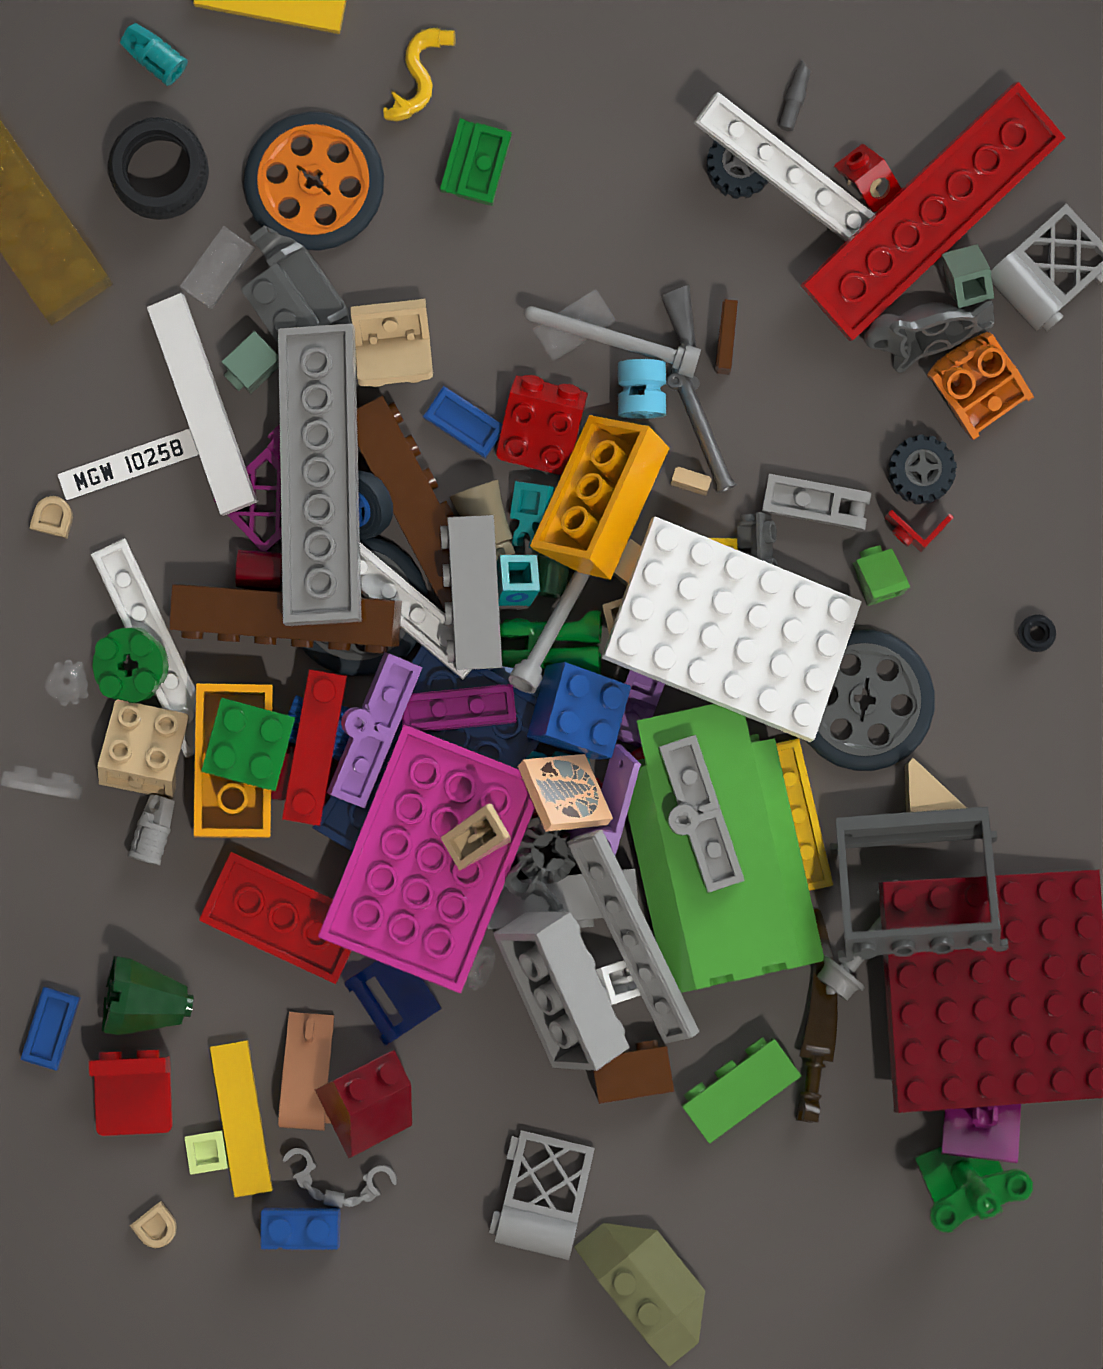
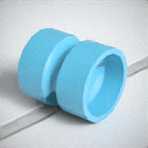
[618,359,666,419]

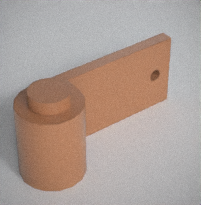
[279,1012,334,1131]

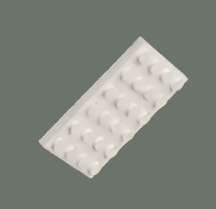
[601,516,862,742]

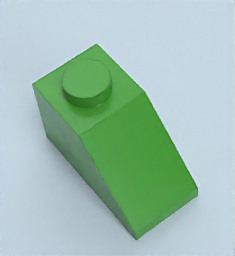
[853,545,910,606]

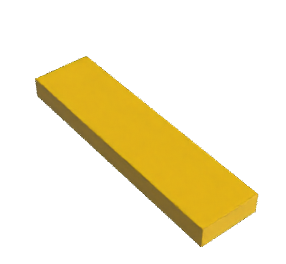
[193,0,347,34]
[776,738,833,891]
[210,1040,273,1198]

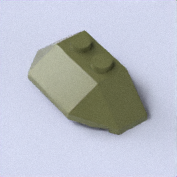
[574,1223,705,1367]

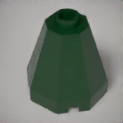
[101,955,194,1035]

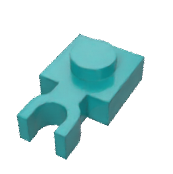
[510,481,555,548]

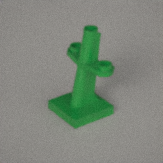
[914,1146,1033,1233]

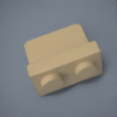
[351,299,433,387]

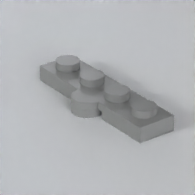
[659,735,745,893]

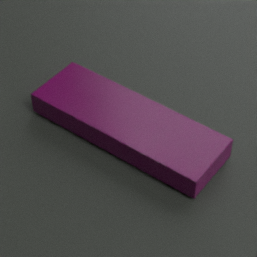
[402,684,517,732]

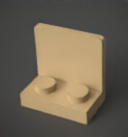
[97,700,189,800]

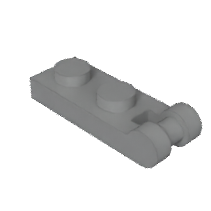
[762,474,872,531]

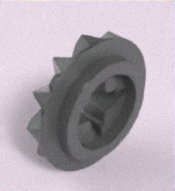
[517,823,576,884]

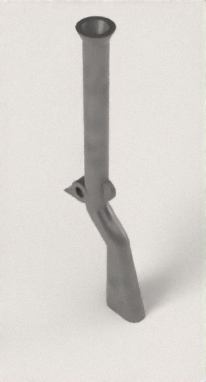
[662,285,737,493]

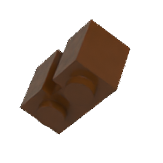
[593,1039,674,1104]

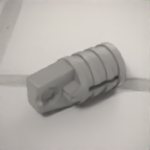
[127,794,175,866]

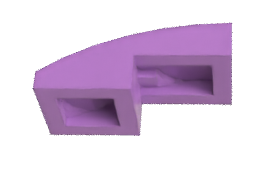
[617,670,665,748]

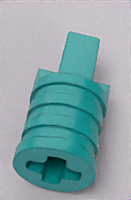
[120,23,188,86]

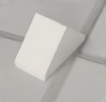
[595,960,641,1005]

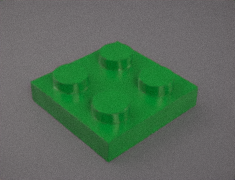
[201,698,295,792]

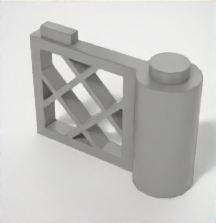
[991,204,1103,332]
[489,1130,595,1260]

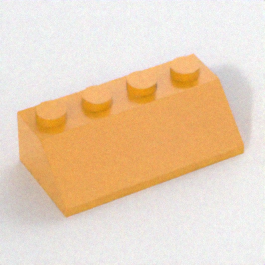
[530,415,669,580]

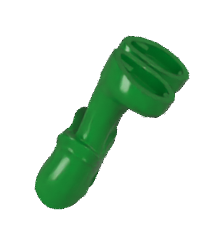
[500,610,602,675]

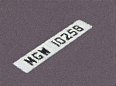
[58,429,198,500]

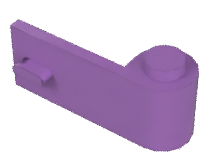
[565,744,641,855]

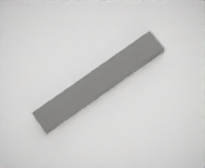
[567,829,700,1044]

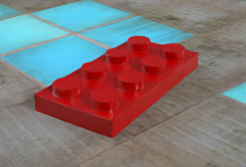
[199,852,352,984]

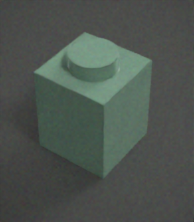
[942,244,994,308]
[222,331,279,394]

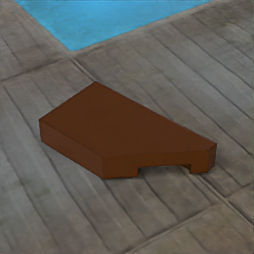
[715,299,738,375]

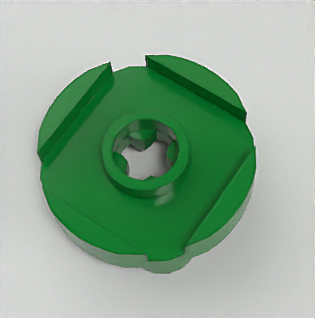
[93,627,169,703]

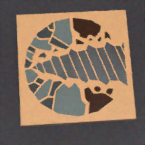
[518,754,613,832]

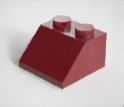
[315,1050,412,1158]

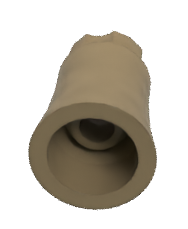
[449,480,515,560]

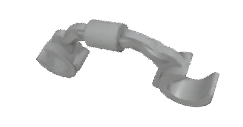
[283,1147,397,1208]

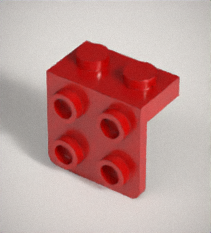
[496,375,588,475]
[89,1050,173,1136]

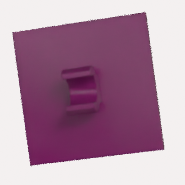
[941,1104,1021,1163]

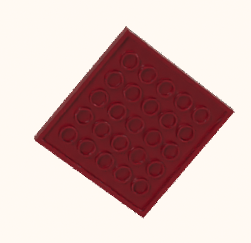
[878,869,1103,1113]

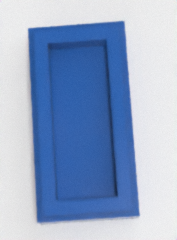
[423,386,503,459]
[20,987,81,1071]

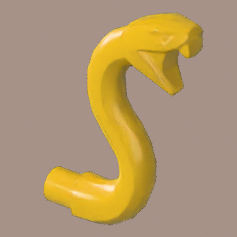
[383,28,455,121]

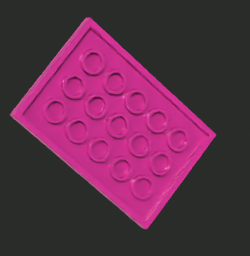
[318,725,535,994]

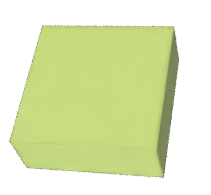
[184,1130,229,1175]

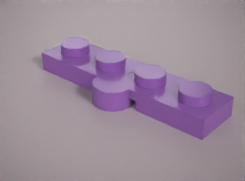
[327,652,422,808]

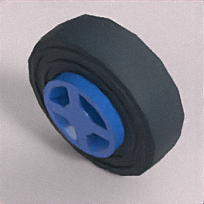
[358,471,393,539]

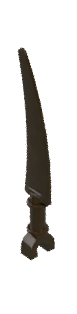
[796,909,838,1123]

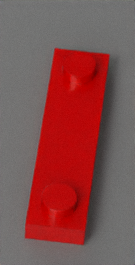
[282,669,347,826]

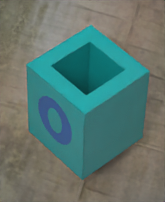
[496,555,540,606]

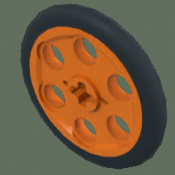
[243,112,384,251]

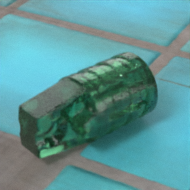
[537,553,569,599]

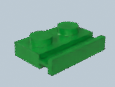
[440,118,512,206]

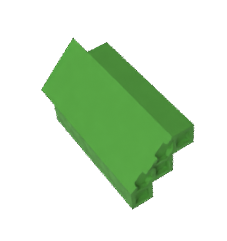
[628,704,824,993]

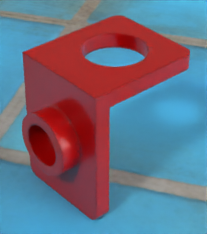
[834,144,902,212]
[884,510,954,552]

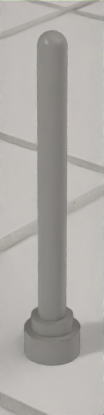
[524,306,701,378]
[508,571,590,694]

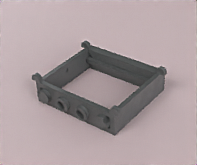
[830,807,1008,962]

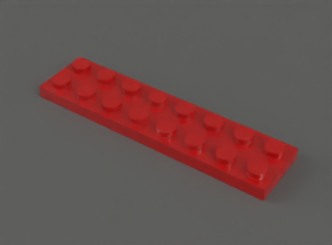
[800,82,1066,341]

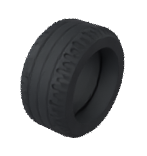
[108,117,209,220]

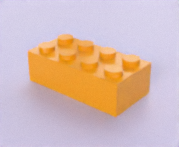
[194,684,273,838]

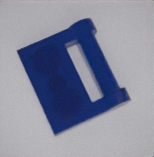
[343,961,442,1046]

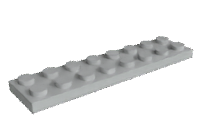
[278,323,362,626]

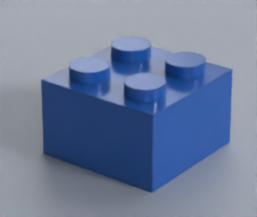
[527,662,631,760]

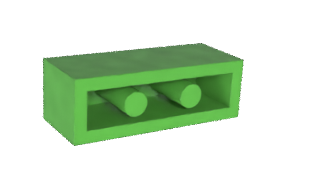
[681,1037,801,1144]

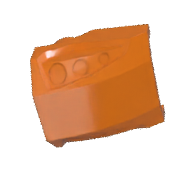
[927,332,1034,440]

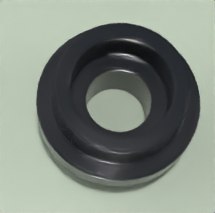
[1018,614,1056,652]

